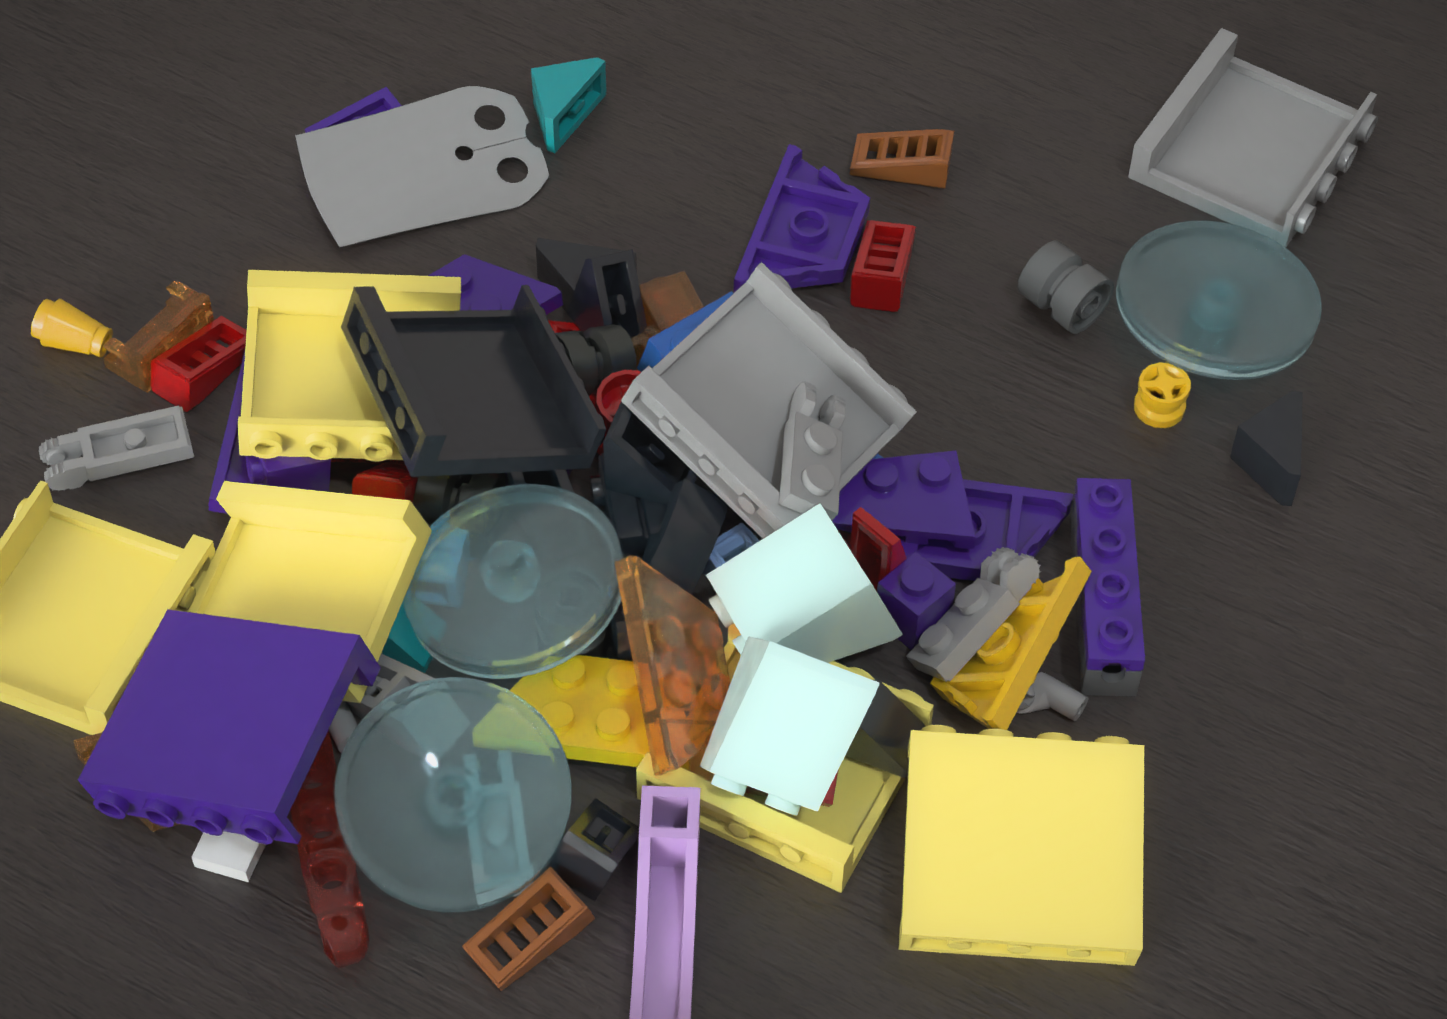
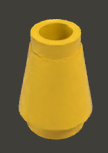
[31,298,113,357]

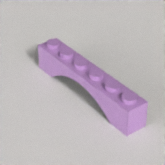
[629,785,701,1019]

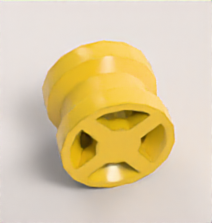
[1134,362,1191,428]

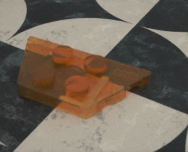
[614,555,731,776]

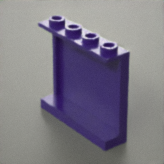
[78,609,381,844]

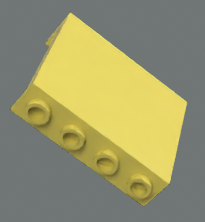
[238,270,461,462]
[0,480,215,738]
[188,481,432,703]
[636,624,934,893]
[899,725,1144,966]

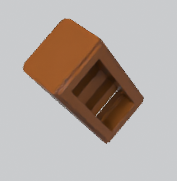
[850,129,954,188]
[462,867,595,991]

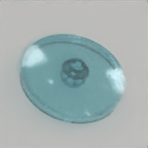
[1116,221,1322,380]
[403,484,626,679]
[334,677,572,912]

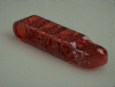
[290,729,370,968]

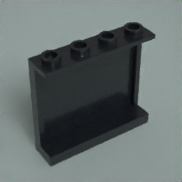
[341,285,606,477]

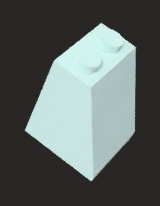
[706,503,903,663]
[700,636,879,816]

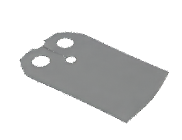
[295,86,549,247]

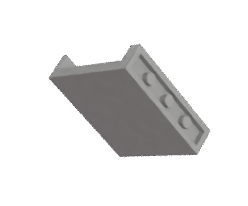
[1128,28,1378,248]
[621,262,917,539]

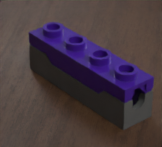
[1070,478,1145,697]

